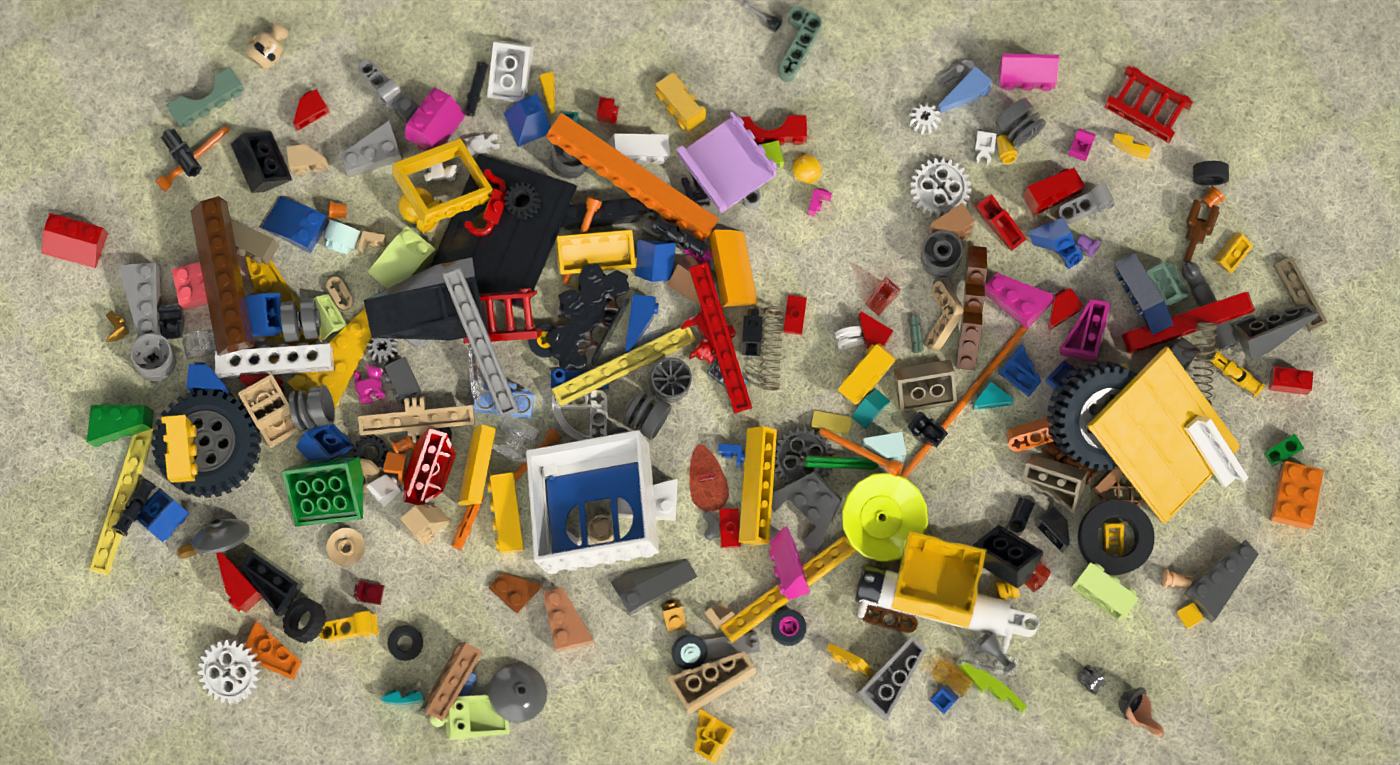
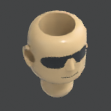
[247,23,288,69]

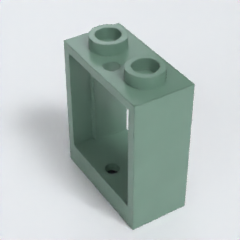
[1147,262,1191,306]

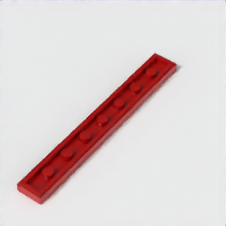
[688,262,753,414]

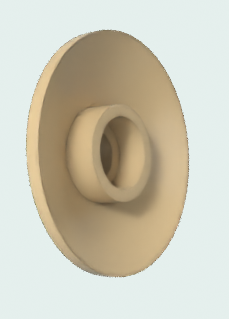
[326,528,366,567]

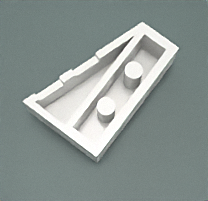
[607,134,670,164]
[618,478,678,521]

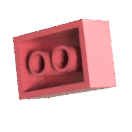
[172,262,208,310]

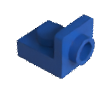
[1054,242,1083,269]
[718,444,745,468]

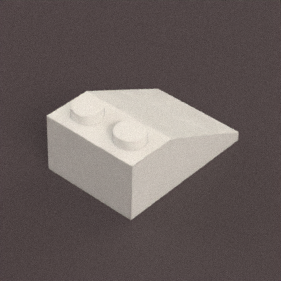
[487,40,534,102]

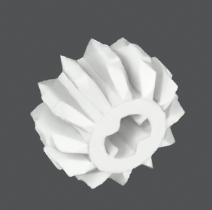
[909,102,941,135]

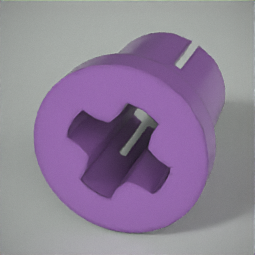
[1076,234,1101,258]

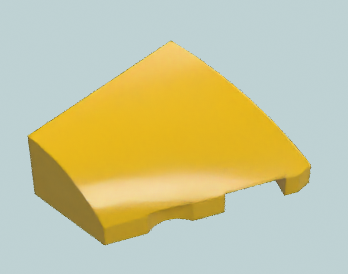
[694,709,735,764]

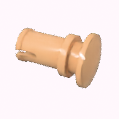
[1162,568,1193,588]

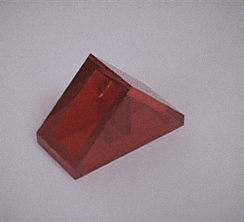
[865,276,900,316]

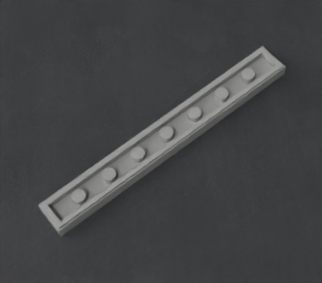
[442,267,519,418]

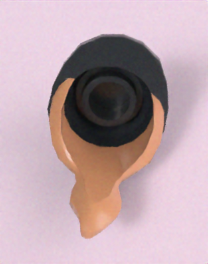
[1118,687,1164,738]

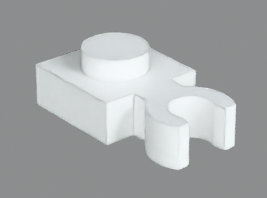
[975,131,996,165]
[465,134,500,157]

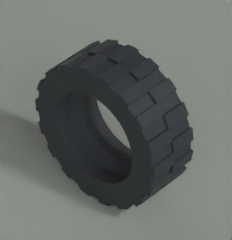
[282,597,326,643]

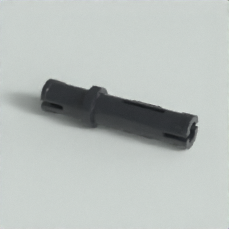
[463,61,489,117]

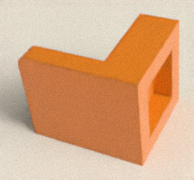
[383,452,407,484]

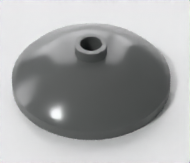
[192,518,250,554]
[488,663,547,723]

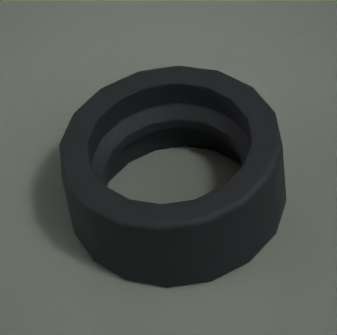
[1193,161,1229,186]

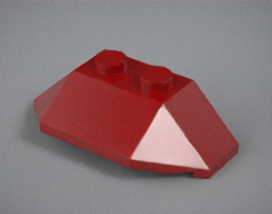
[403,428,456,505]

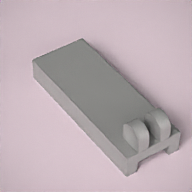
[704,632,760,660]

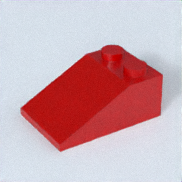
[216,552,263,613]

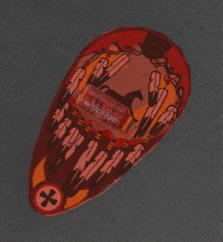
[690,445,729,512]

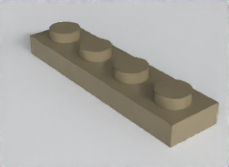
[1274,256,1328,332]

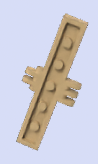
[358,396,475,444]

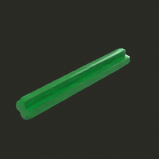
[805,456,878,470]

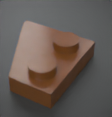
[488,573,543,614]

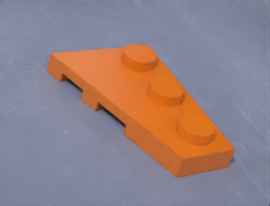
[245,621,302,680]

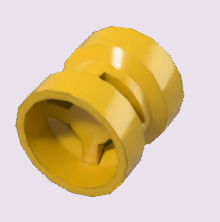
[995,582,1019,600]

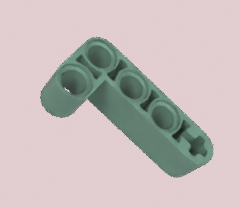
[779,6,822,82]

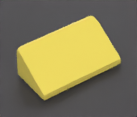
[811,410,852,436]

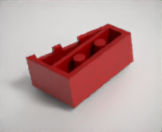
[1023,167,1086,216]

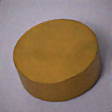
[177,544,197,559]

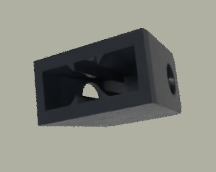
[741,308,763,356]

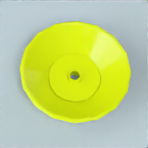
[842,473,928,562]

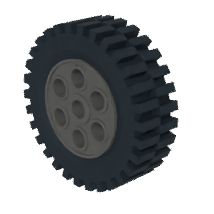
[1047,360,1137,470]
[151,390,261,498]

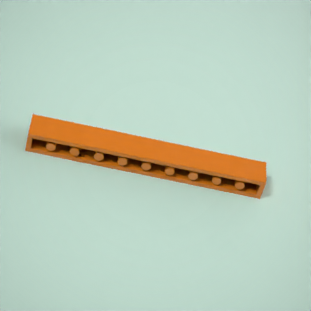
[545,113,719,242]

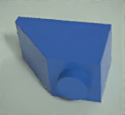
[1028,217,1075,251]

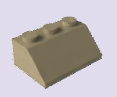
[894,360,957,413]

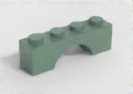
[166,66,245,128]

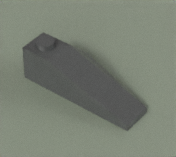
[611,560,698,616]

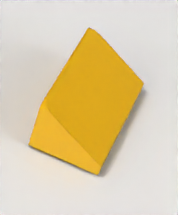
[1213,232,1253,274]

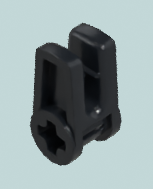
[681,175,710,206]

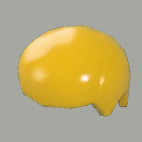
[792,154,822,184]

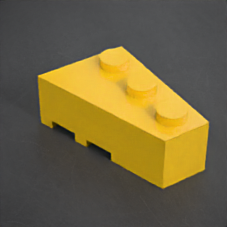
[654,72,706,133]
[837,344,897,404]
[161,415,198,483]

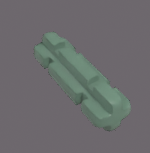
[909,316,923,353]

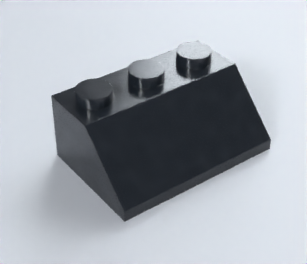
[230,131,293,193]
[973,525,1044,589]

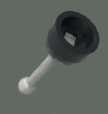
[742,1,783,32]

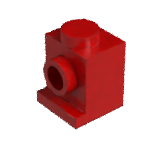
[597,97,619,124]

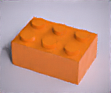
[1270,461,1324,530]

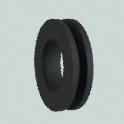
[1077,499,1155,575]

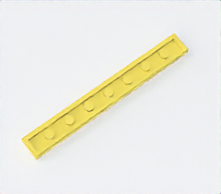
[551,327,696,407]
[89,427,156,575]

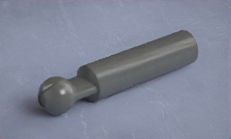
[1181,262,1239,351]

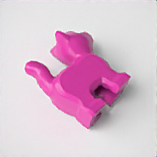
[353,364,386,405]

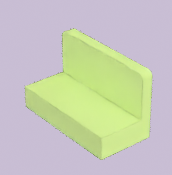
[314,294,347,340]

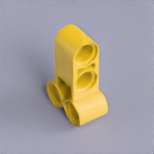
[319,611,380,642]

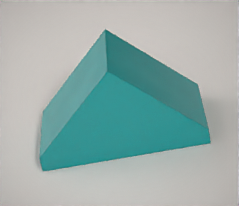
[973,382,1013,410]
[851,389,891,429]

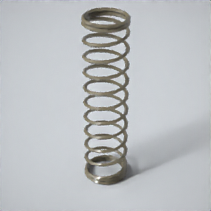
[759,306,784,391]
[1193,322,1217,406]

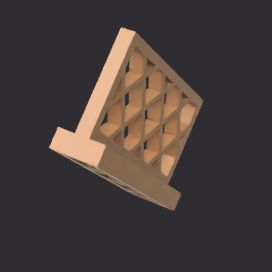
[1090,465,1145,522]
[419,642,483,722]

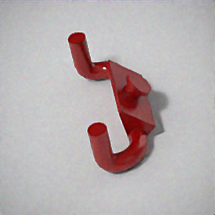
[464,169,507,236]

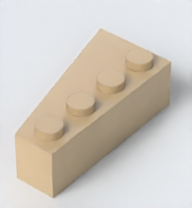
[667,652,756,715]

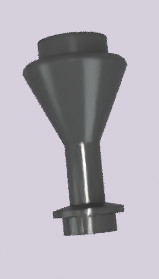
[977,632,1016,673]

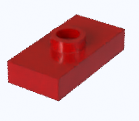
[783,295,807,335]
[719,508,741,548]

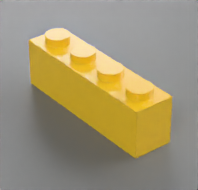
[487,472,525,554]

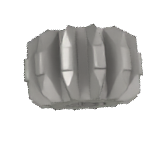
[367,337,399,365]

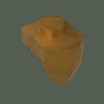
[106,311,129,343]

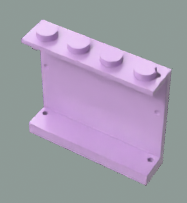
[676,112,777,213]

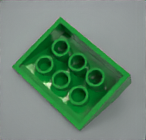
[282,457,364,527]

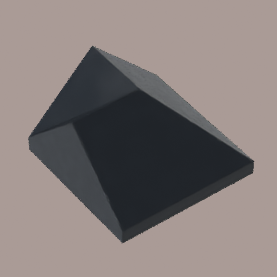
[1035,507,1070,553]

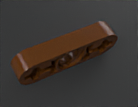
[862,605,918,633]

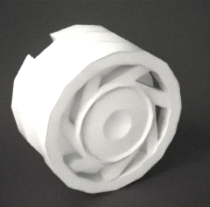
[835,326,864,349]

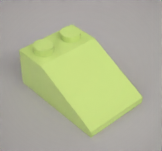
[368,226,436,289]

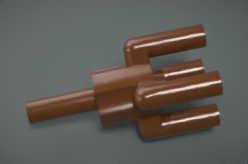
[1183,199,1220,263]

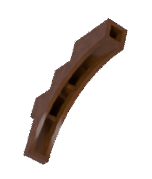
[956,245,987,371]

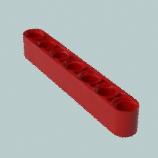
[1122,292,1255,354]

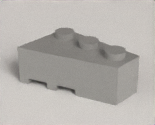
[341,121,402,178]

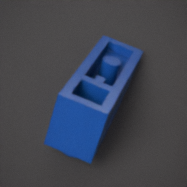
[625,294,659,353]

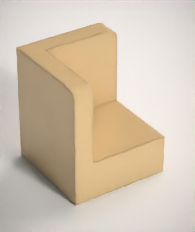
[704,601,735,631]

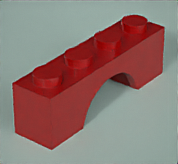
[740,115,807,145]

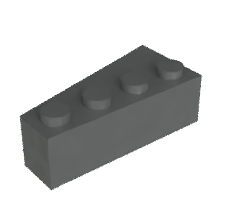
[1185,539,1259,623]

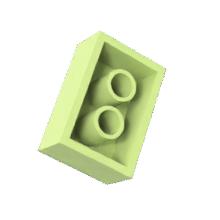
[1072,563,1139,622]

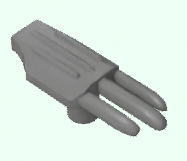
[939,59,976,86]

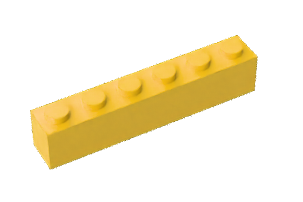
[739,426,777,546]

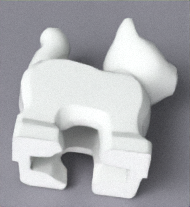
[423,162,458,185]

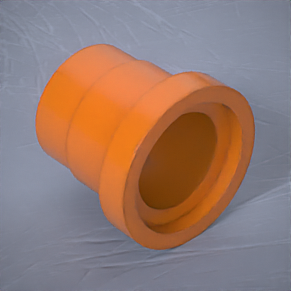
[1201,186,1225,209]
[329,201,347,220]

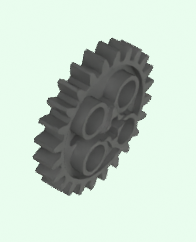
[774,427,834,485]

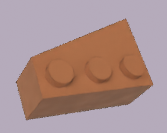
[543,587,594,652]

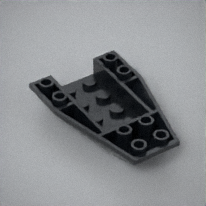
[364,257,489,341]

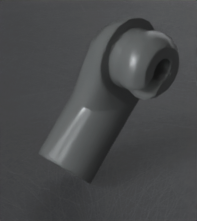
[703,511,720,541]

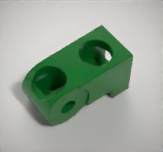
[1264,434,1304,467]

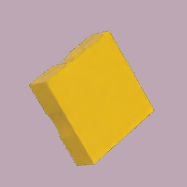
[891,531,986,628]

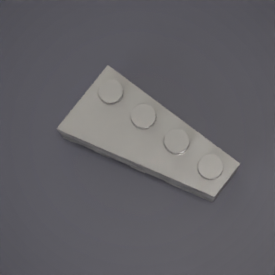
[118,262,162,337]

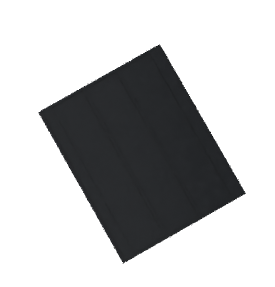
[430,154,578,310]

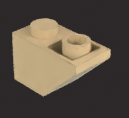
[286,144,329,175]

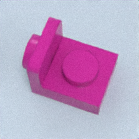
[808,188,832,217]

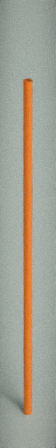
[899,325,1030,478]

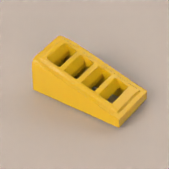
[539,71,555,114]
[1102,522,1124,557]

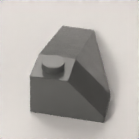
[1231,304,1318,359]

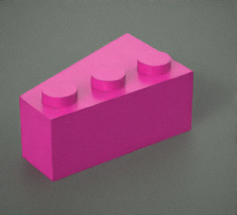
[985,273,1053,329]
[1059,299,1110,363]

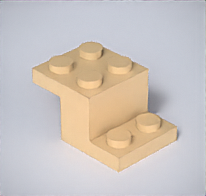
[238,374,301,448]

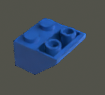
[246,293,283,336]

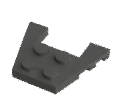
[772,471,842,553]

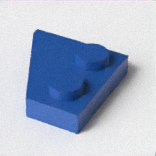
[999,345,1041,397]

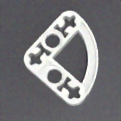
[552,390,608,441]

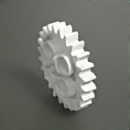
[910,158,971,218]
[198,639,262,704]

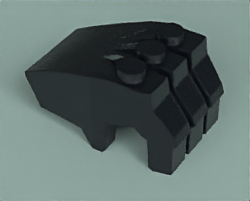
[158,304,184,340]
[907,411,948,448]

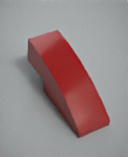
[973,194,1027,251]

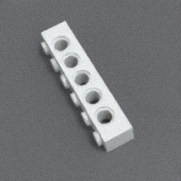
[215,341,334,378]

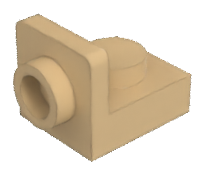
[357,231,387,254]

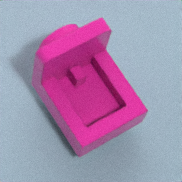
[1068,128,1096,162]

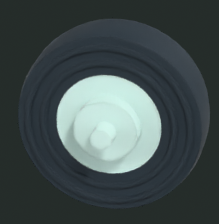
[672,634,707,670]

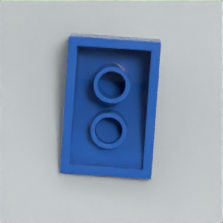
[262,196,329,254]

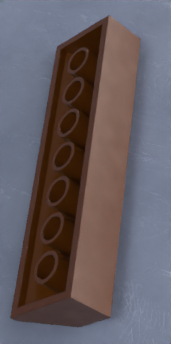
[190,196,255,356]

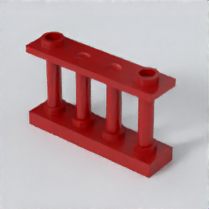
[1104,65,1194,144]
[463,287,542,344]

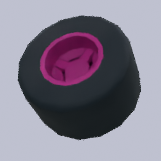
[771,609,807,646]

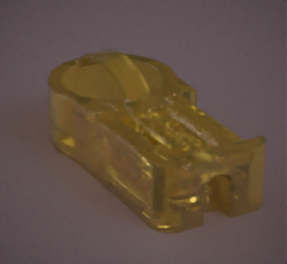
[932,661,973,698]

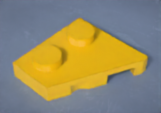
[826,643,874,677]

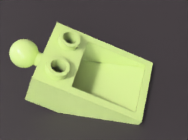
[430,695,510,740]

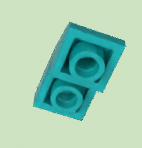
[381,689,425,705]

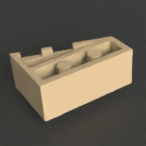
[400,504,450,546]

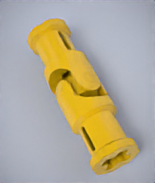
[1208,350,1266,398]

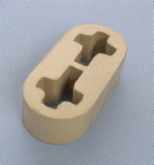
[327,277,354,311]

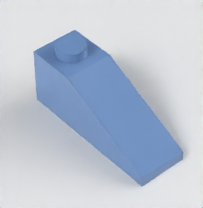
[937,66,992,113]

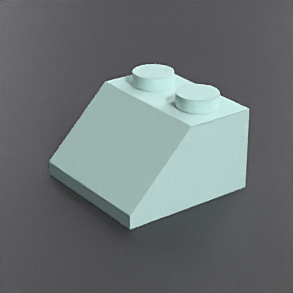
[862,432,906,462]

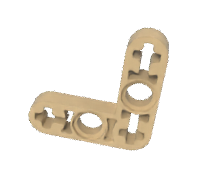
[926,281,964,351]

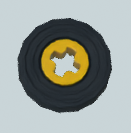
[529,324,556,358]

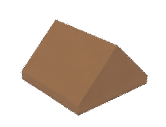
[667,255,717,306]

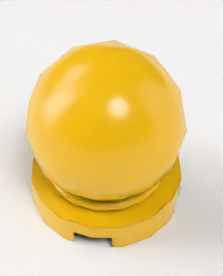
[398,187,444,234]

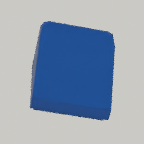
[930,684,960,714]

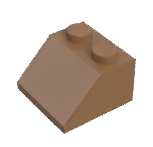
[928,203,975,241]

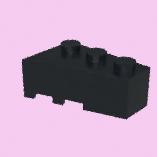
[240,550,304,616]

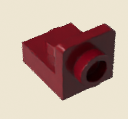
[354,580,385,605]

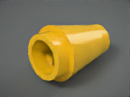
[996,135,1017,164]

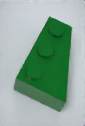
[86,405,154,447]

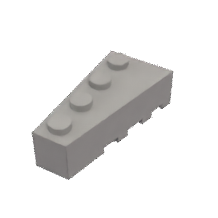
[856,635,927,721]

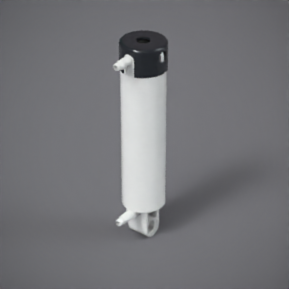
[854,564,1040,654]

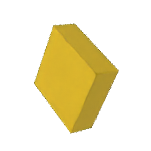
[1176,602,1204,629]

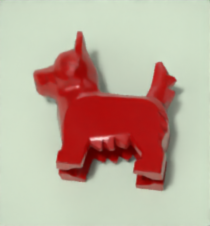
[681,304,736,364]

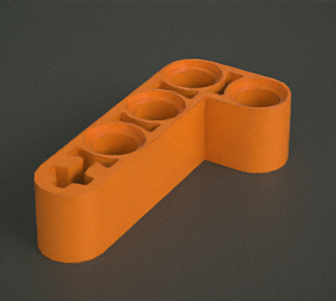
[1006,417,1054,452]

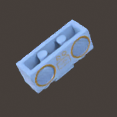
[474,382,535,419]

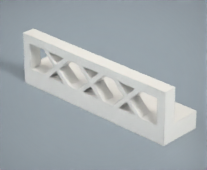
[1184,415,1248,487]

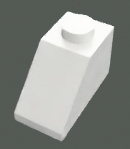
[366,474,401,507]

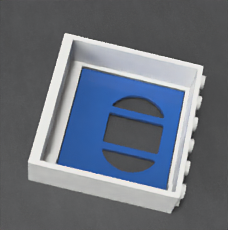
[526,430,659,574]

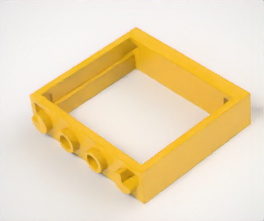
[392,138,493,226]

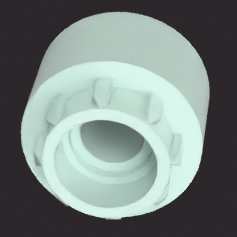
[323,220,361,255]

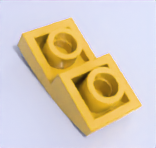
[1112,132,1151,159]

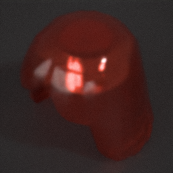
[1024,561,1051,593]

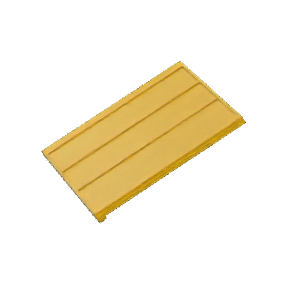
[1087,347,1240,524]

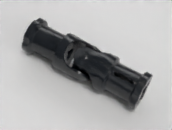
[652,215,710,258]
[112,478,156,537]

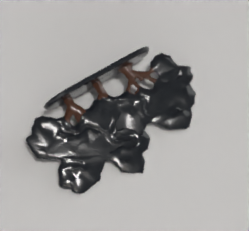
[546,263,630,370]

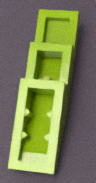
[956,659,1028,714]

